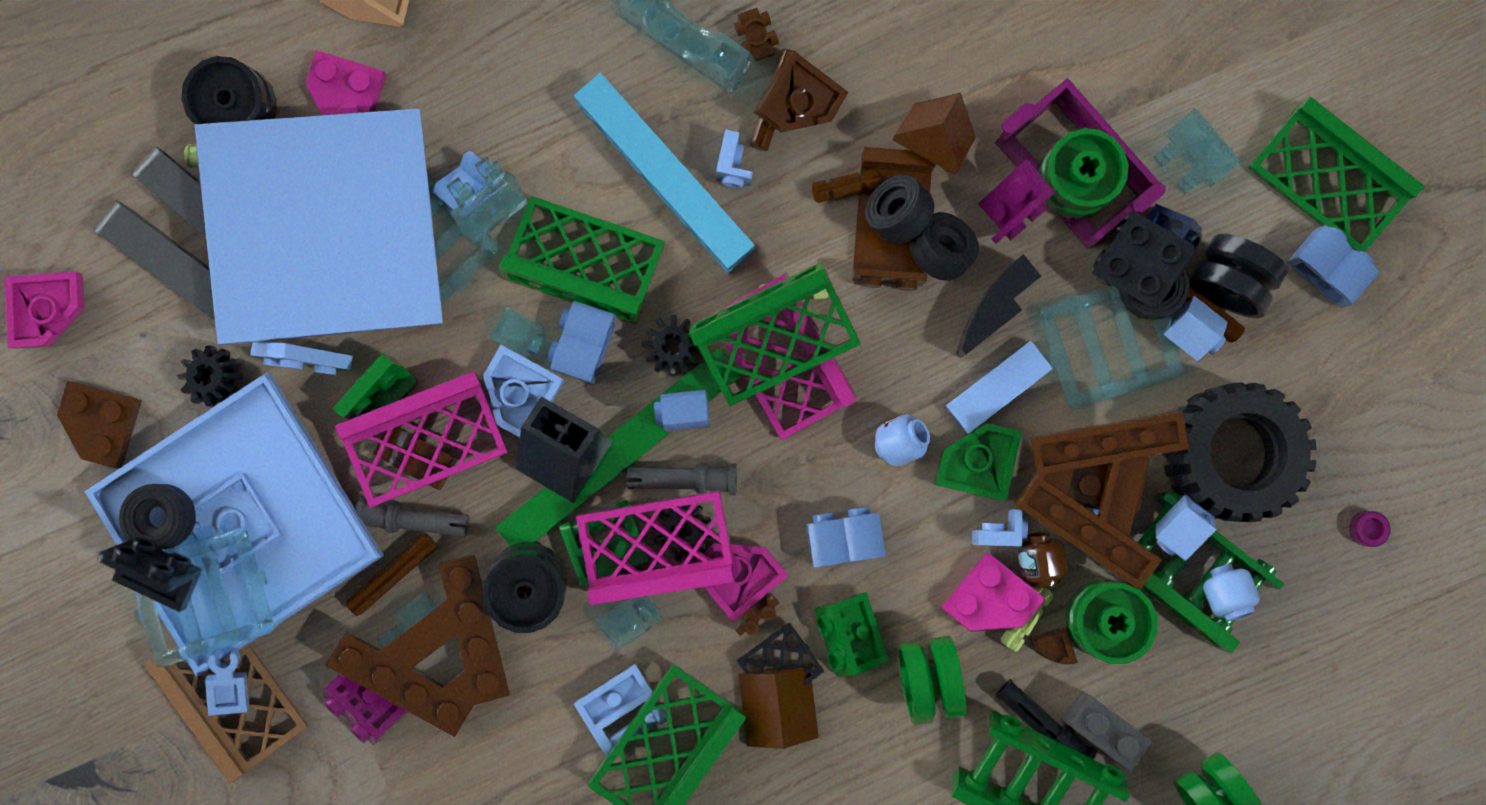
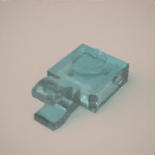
[378,592,437,647]

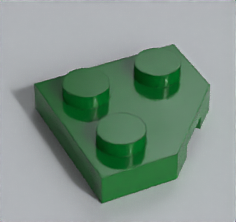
[934,423,1022,502]

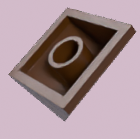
[892,92,976,175]
[738,664,819,749]

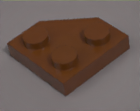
[753,50,848,133]
[57,381,142,469]

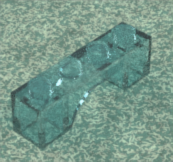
[612,0,751,94]

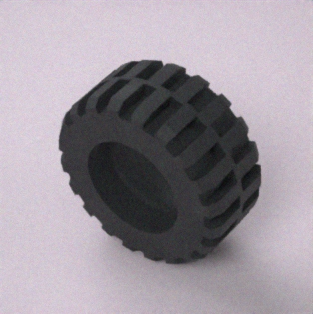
[1162,382,1317,523]

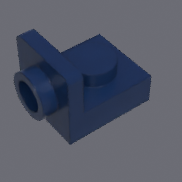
[1148,204,1202,250]

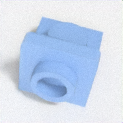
[716,130,753,189]
[433,151,495,215]
[972,509,1028,546]

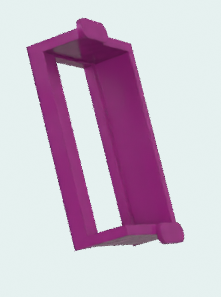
[995,78,1166,249]

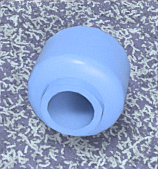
[875,414,930,467]
[1203,564,1260,622]

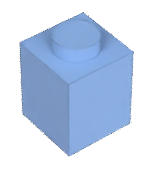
[1164,296,1228,362]
[1156,494,1217,561]

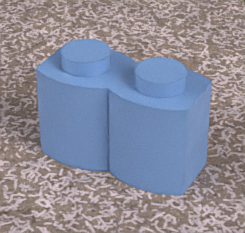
[1287,225,1380,308]
[547,301,617,385]
[654,390,710,432]
[806,507,886,567]

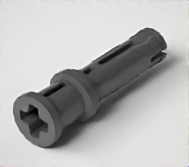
[627,463,737,495]
[356,497,469,538]

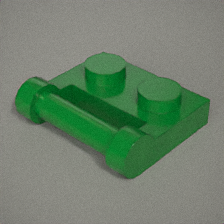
[559,500,650,587]

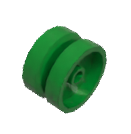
[1038,128,1129,219]
[1065,580,1158,664]
[898,636,966,725]
[1173,752,1262,805]

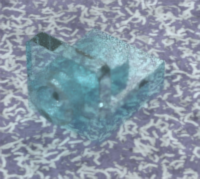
[489,307,546,360]
[596,596,662,651]

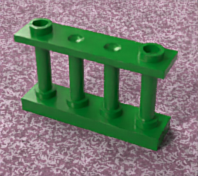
[1138,491,1284,654]
[951,710,1130,805]

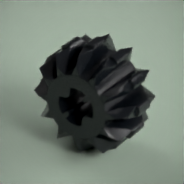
[642,315,700,377]
[176,345,244,407]
[651,505,712,561]

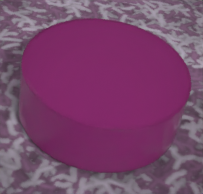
[1349,511,1391,547]

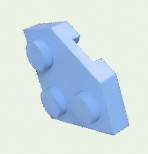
[250,342,353,375]
[483,345,565,437]

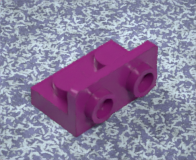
[978,159,1056,244]
[323,674,407,745]

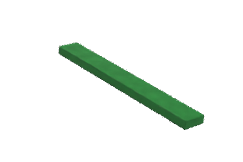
[495,347,742,546]

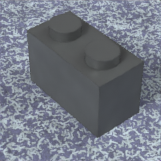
[1061,691,1153,772]

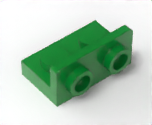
[333,354,418,419]
[815,592,889,677]

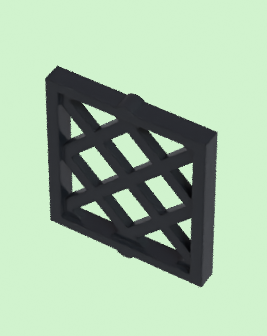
[737,622,825,686]

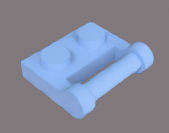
[574,663,668,757]

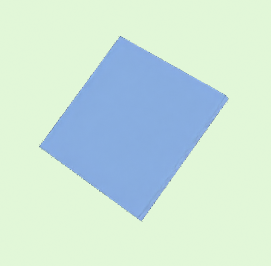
[195,109,443,345]
[84,373,384,677]

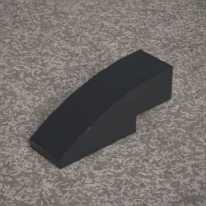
[956,254,1042,358]

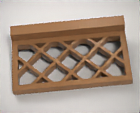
[144,644,309,784]

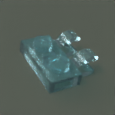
[1153,108,1242,194]
[447,157,528,244]

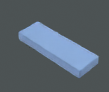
[945,341,1053,434]

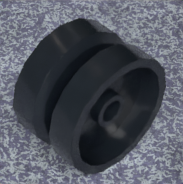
[181,56,277,125]
[1189,234,1288,318]
[483,542,567,633]

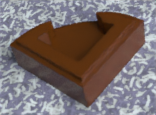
[1030,627,1078,665]

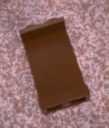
[852,147,936,291]

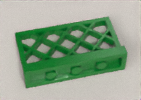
[1248,97,1425,252]
[499,196,665,325]
[689,262,861,406]
[587,663,746,805]

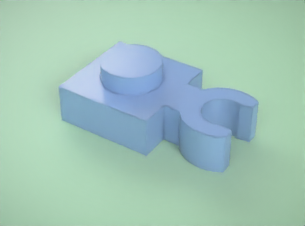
[205,648,249,716]

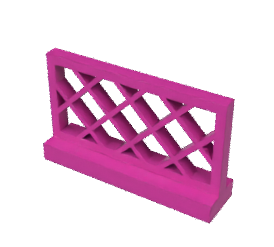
[714,272,857,441]
[335,371,508,508]
[576,491,738,605]

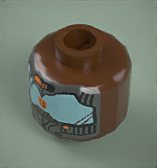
[1017,531,1068,588]

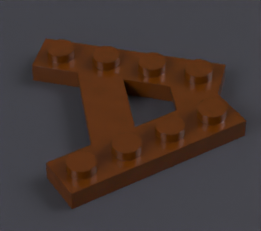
[1015,411,1189,590]
[325,554,510,737]

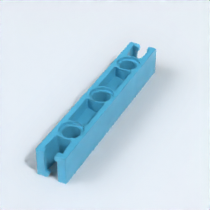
[573,73,755,274]

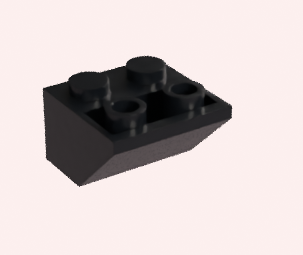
[515,396,613,504]

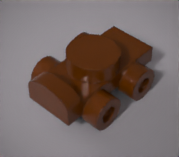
[733,8,779,62]
[736,593,779,636]

